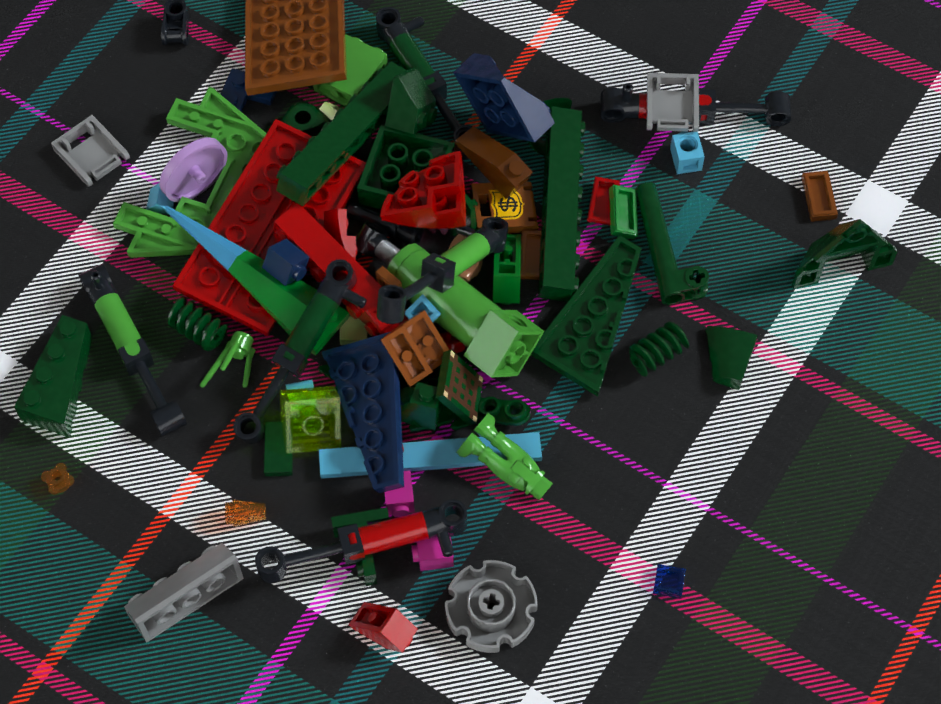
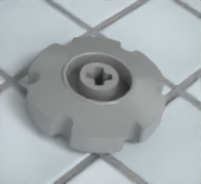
[445,560,537,653]

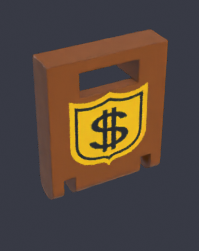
[470,182,539,233]

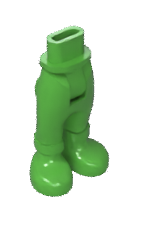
[456,413,553,500]

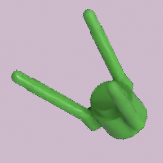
[200,331,256,388]

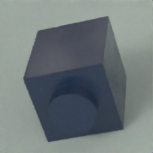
[262,239,310,286]

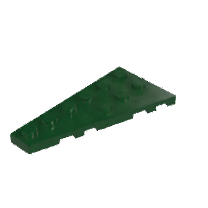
[531,235,642,397]

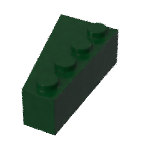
[14,315,92,438]

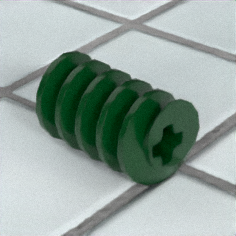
[168,296,228,351]
[629,321,689,377]

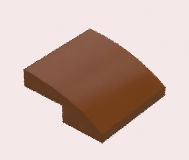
[380,310,449,387]

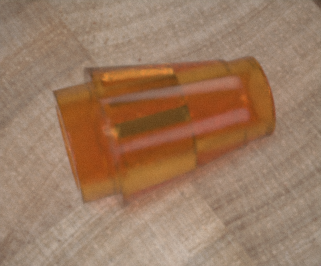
[225,499,266,527]

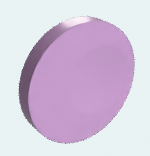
[159,137,228,202]

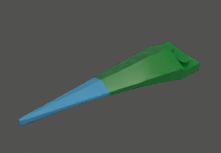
[165,206,349,356]

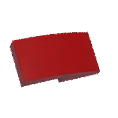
[324,208,357,260]

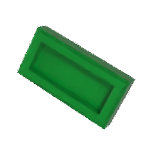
[609,184,638,239]

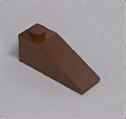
[454,126,533,199]

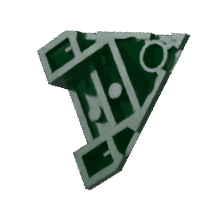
[792,219,898,289]

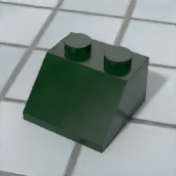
[385,68,437,134]

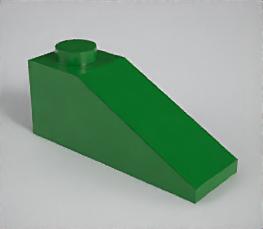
[493,234,521,305]

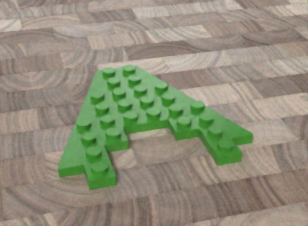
[113,87,347,258]

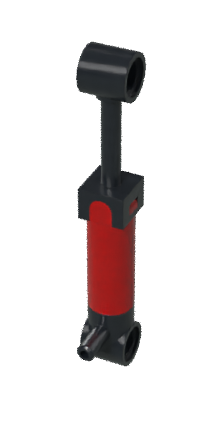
[600,83,791,127]
[255,499,467,584]

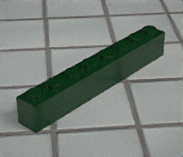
[276,61,407,207]
[537,106,585,302]

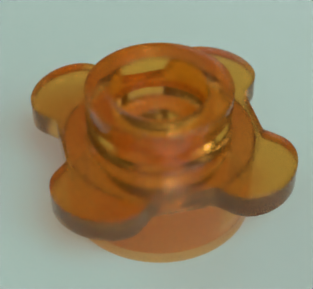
[41,463,74,495]

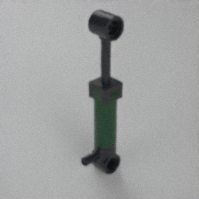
[376,7,473,160]
[234,259,367,444]

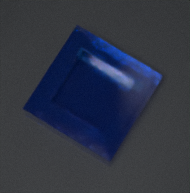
[653,564,686,599]

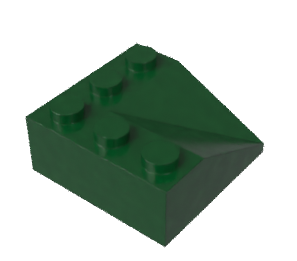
[357,125,455,210]

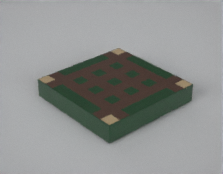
[436,350,483,425]

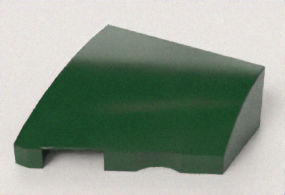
[705,326,758,390]

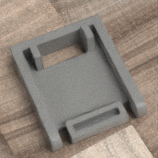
[646,73,699,132]
[51,115,130,187]

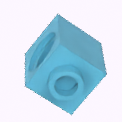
[670,131,705,174]

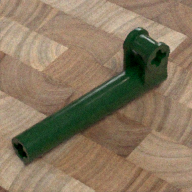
[636,182,709,305]

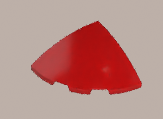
[380,151,466,229]

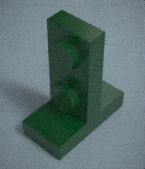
[331,507,389,586]

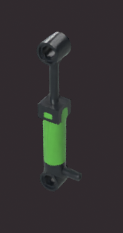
[377,217,508,324]
[78,264,187,436]

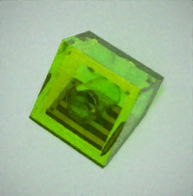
[280,386,341,454]

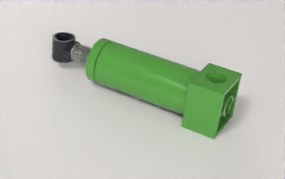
[356,221,544,378]

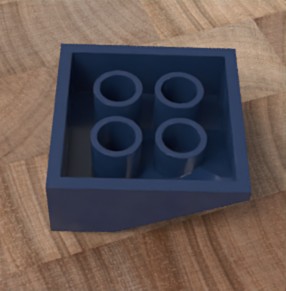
[453,53,555,142]

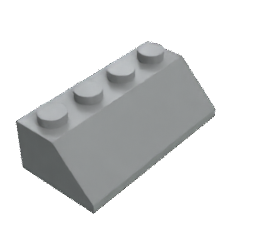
[124,543,244,643]

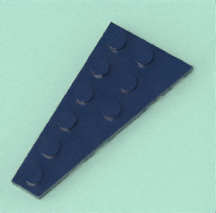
[321,332,404,493]

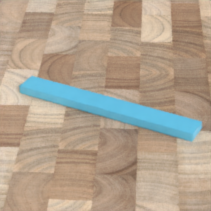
[319,432,542,479]

